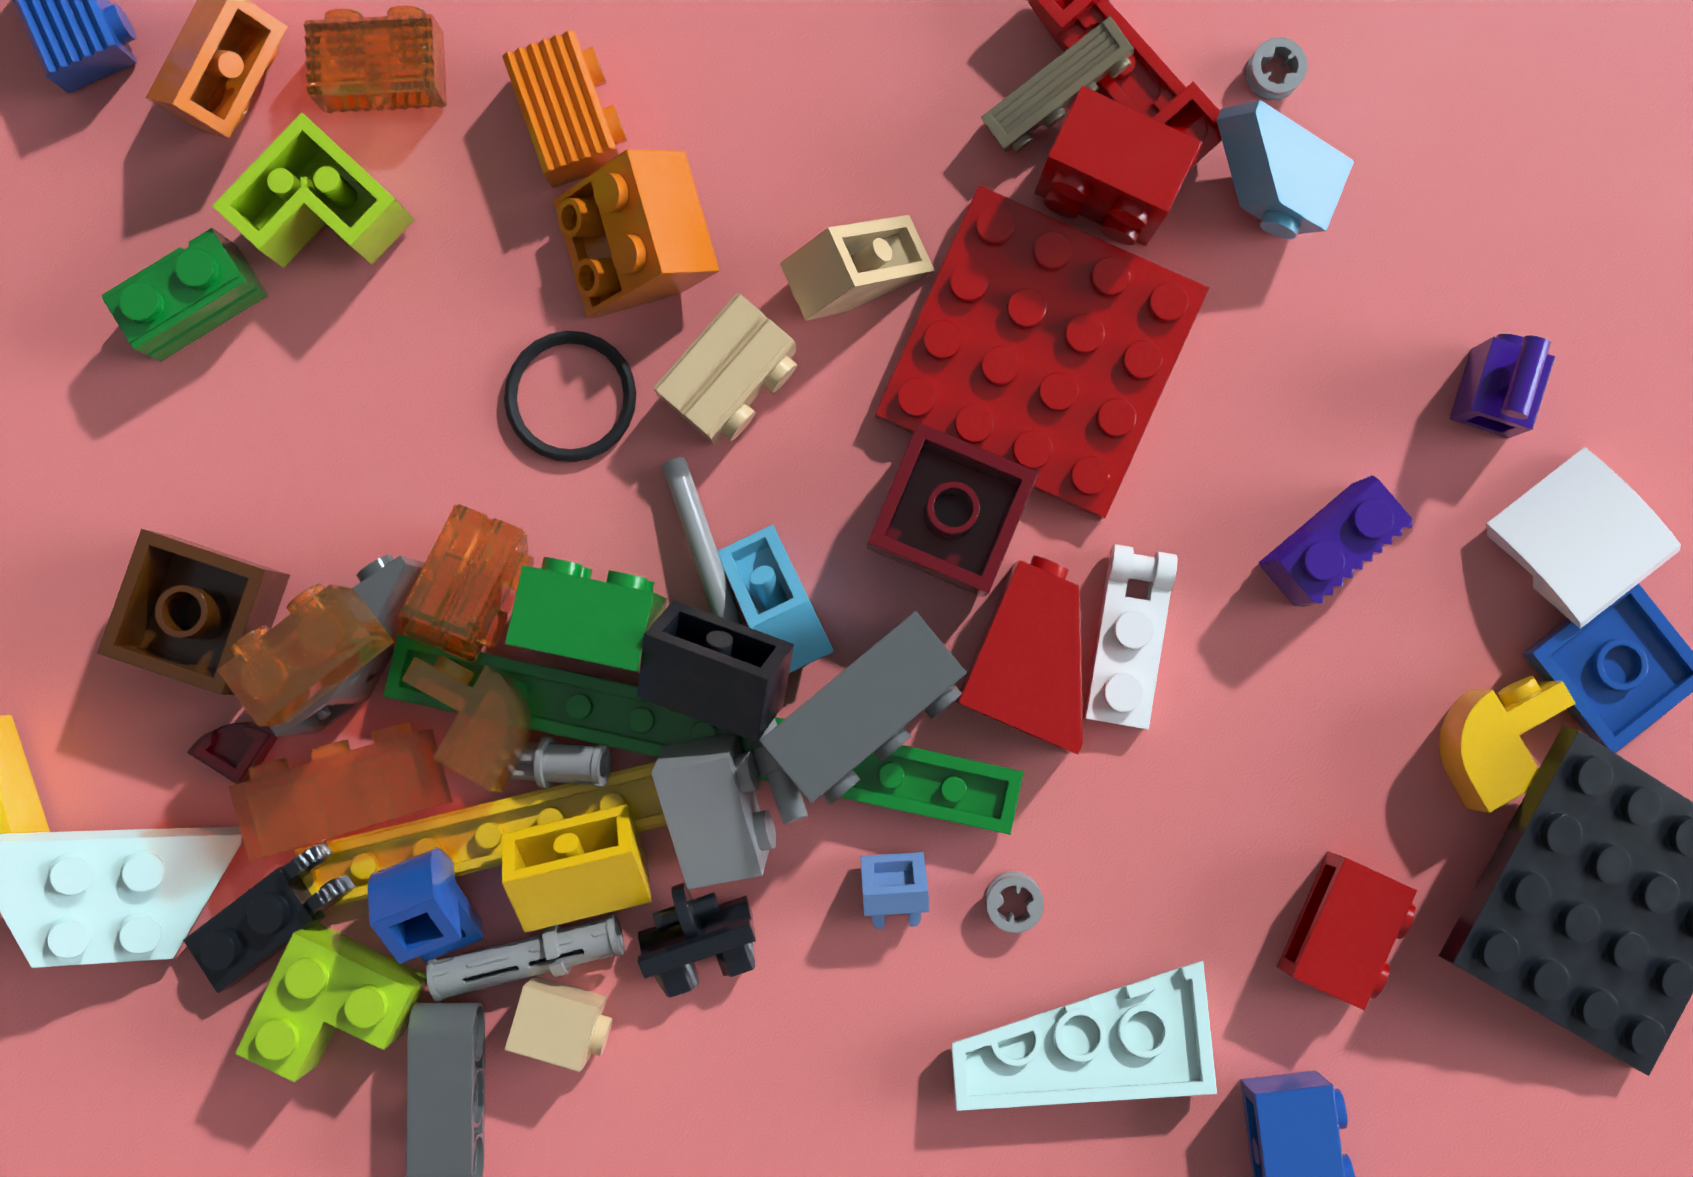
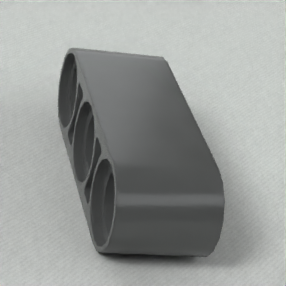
[406,1003,485,1177]

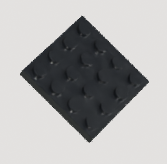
[1438,726,1693,1076]

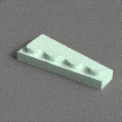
[951,961,1217,1111]

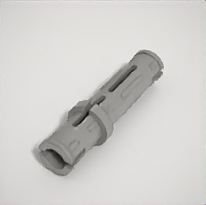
[426,914,625,1002]

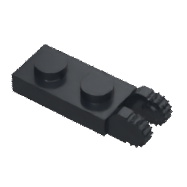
[183,841,355,993]

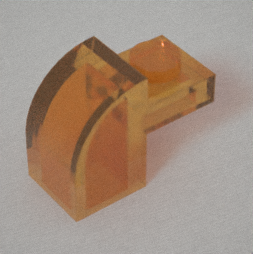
[402,654,531,792]

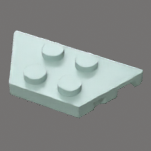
[0,826,242,968]

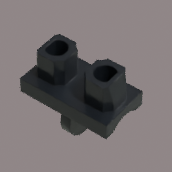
[638,883,756,998]

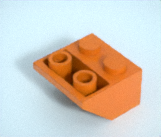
[553,149,720,318]

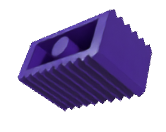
[1259,475,1413,607]

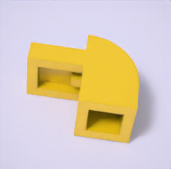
[1439,676,1576,813]

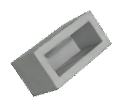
[651,733,776,890]

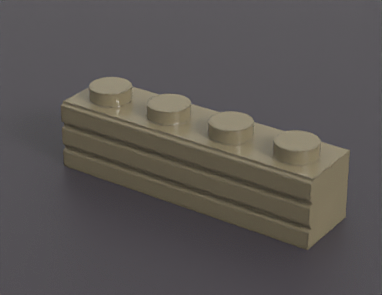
[981,16,1134,153]

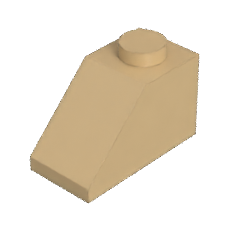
[780,215,935,321]

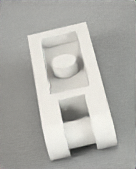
[1083,544,1178,730]

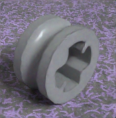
[1245,37,1308,100]
[985,871,1044,933]

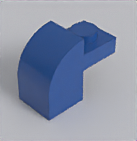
[368,848,484,964]

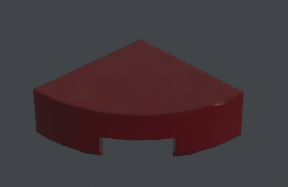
[187,722,278,786]

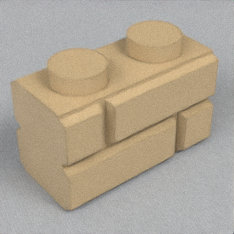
[653,292,797,445]

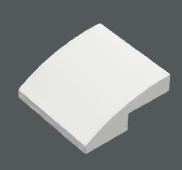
[1486,447,1681,629]

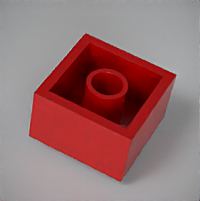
[1034,86,1202,246]

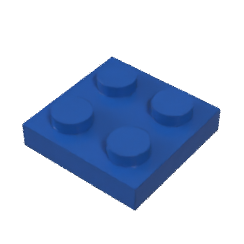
[1523,583,1693,753]

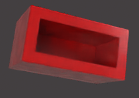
[1276,851,1417,1011]

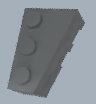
[759,611,967,805]

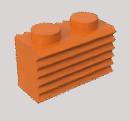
[502,30,627,188]

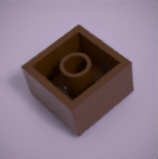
[97,529,290,695]

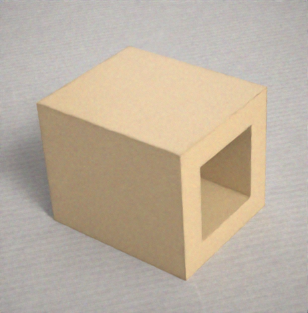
[505,976,613,1072]

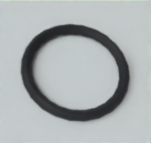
[504,331,636,462]

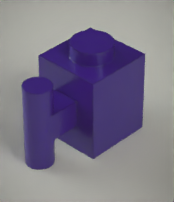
[1449,334,1555,438]

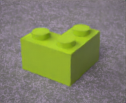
[212,112,415,268]
[235,922,427,1082]

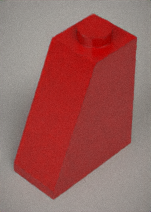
[955,555,1083,755]

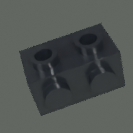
[637,600,794,742]

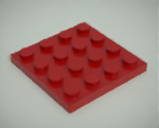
[875,185,1209,519]

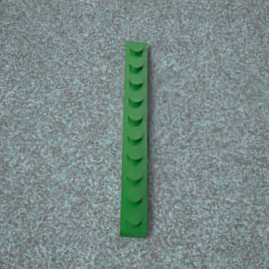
[383,634,1024,835]

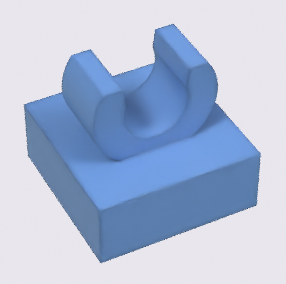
[860,852,929,929]

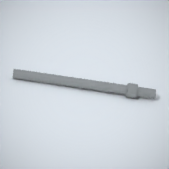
[662,457,808,825]

